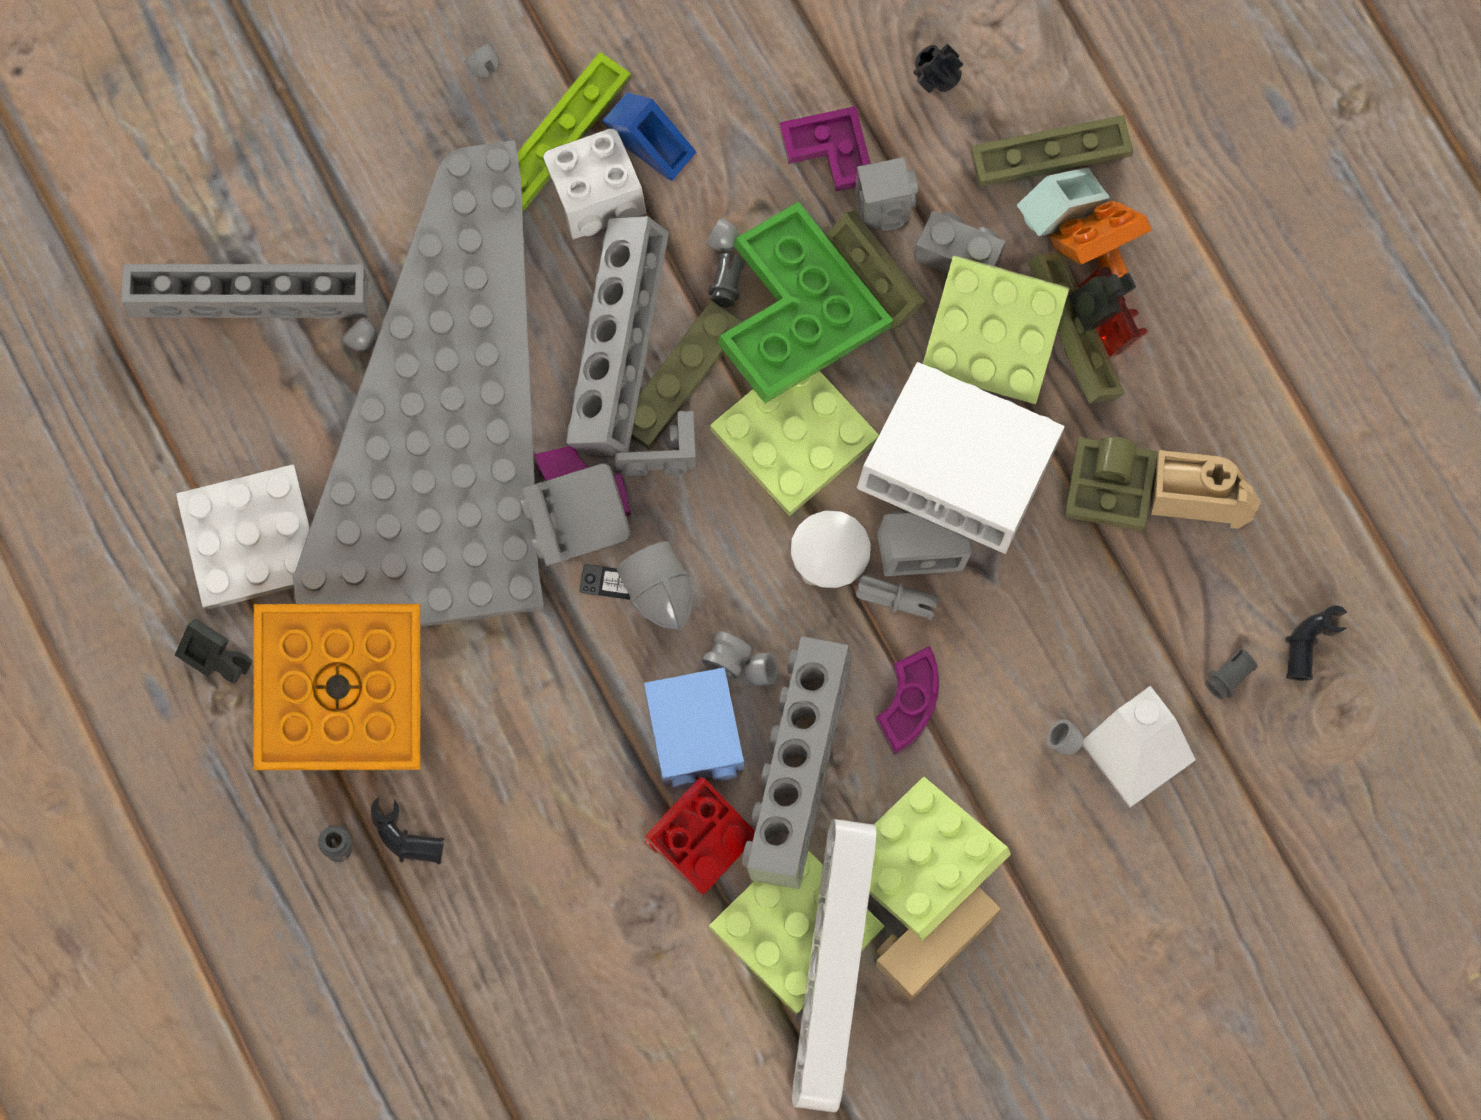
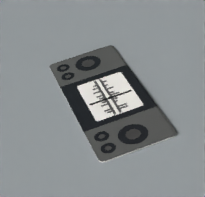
[580,564,631,600]

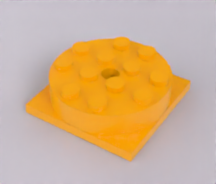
[253,604,422,770]

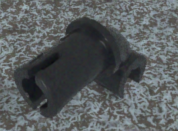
[1285,605,1347,681]
[371,797,444,864]

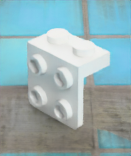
[544,129,647,239]

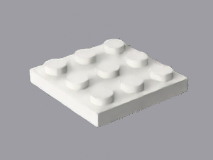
[176,464,310,610]

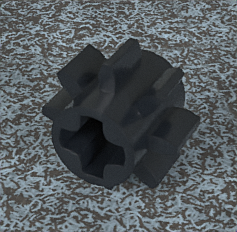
[913,44,963,93]

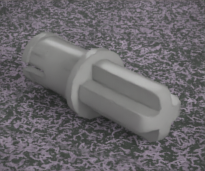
[856,575,939,621]

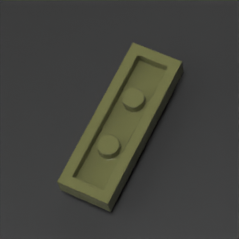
[826,210,925,329]

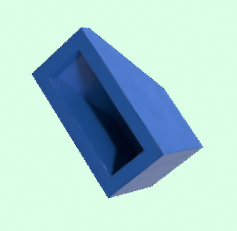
[603,92,696,181]

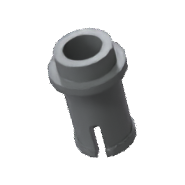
[708,253,744,307]
[1205,649,1258,700]
[318,825,352,862]

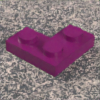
[779,106,871,192]

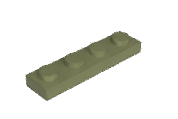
[970,115,1133,187]
[1027,253,1125,403]
[631,300,742,450]

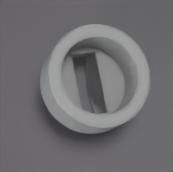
[464,43,499,78]
[706,218,739,253]
[342,317,377,352]
[744,653,778,686]
[1047,719,1083,755]

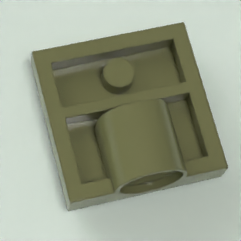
[1064,437,1158,532]

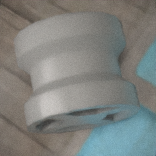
[702,631,752,679]

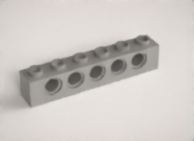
[566,216,669,457]
[121,264,368,318]
[743,637,852,889]

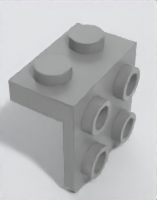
[521,463,631,566]

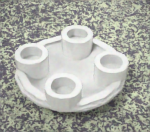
[791,510,871,588]

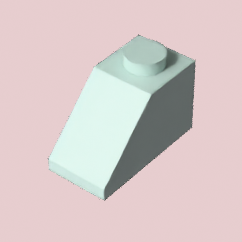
[1017,167,1110,236]

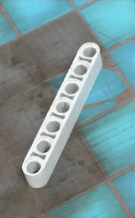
[792,819,877,1113]

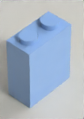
[644,667,744,789]

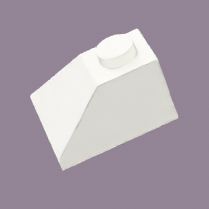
[1082,686,1196,808]

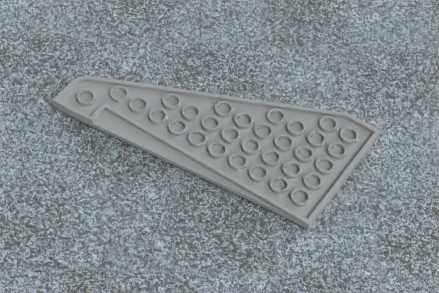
[293,140,544,627]

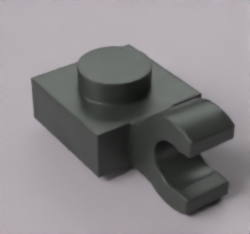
[1069,273,1136,331]
[175,619,253,684]

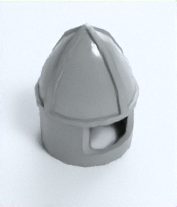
[616,541,694,630]

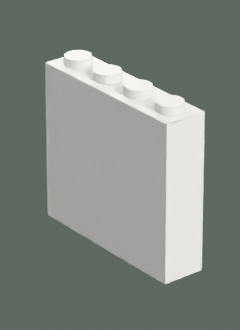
[857,362,1065,554]

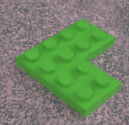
[717,202,893,404]

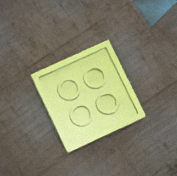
[923,255,1069,405]
[710,371,879,516]
[869,777,1011,941]
[709,851,885,1016]

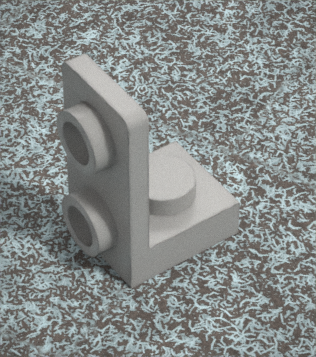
[615,411,696,477]

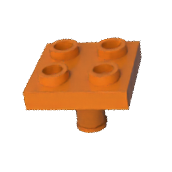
[1049,201,1152,278]

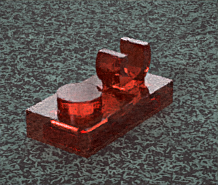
[1078,266,1148,357]

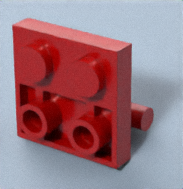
[644,777,755,895]

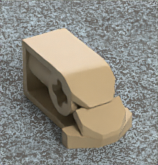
[1151,450,1260,529]

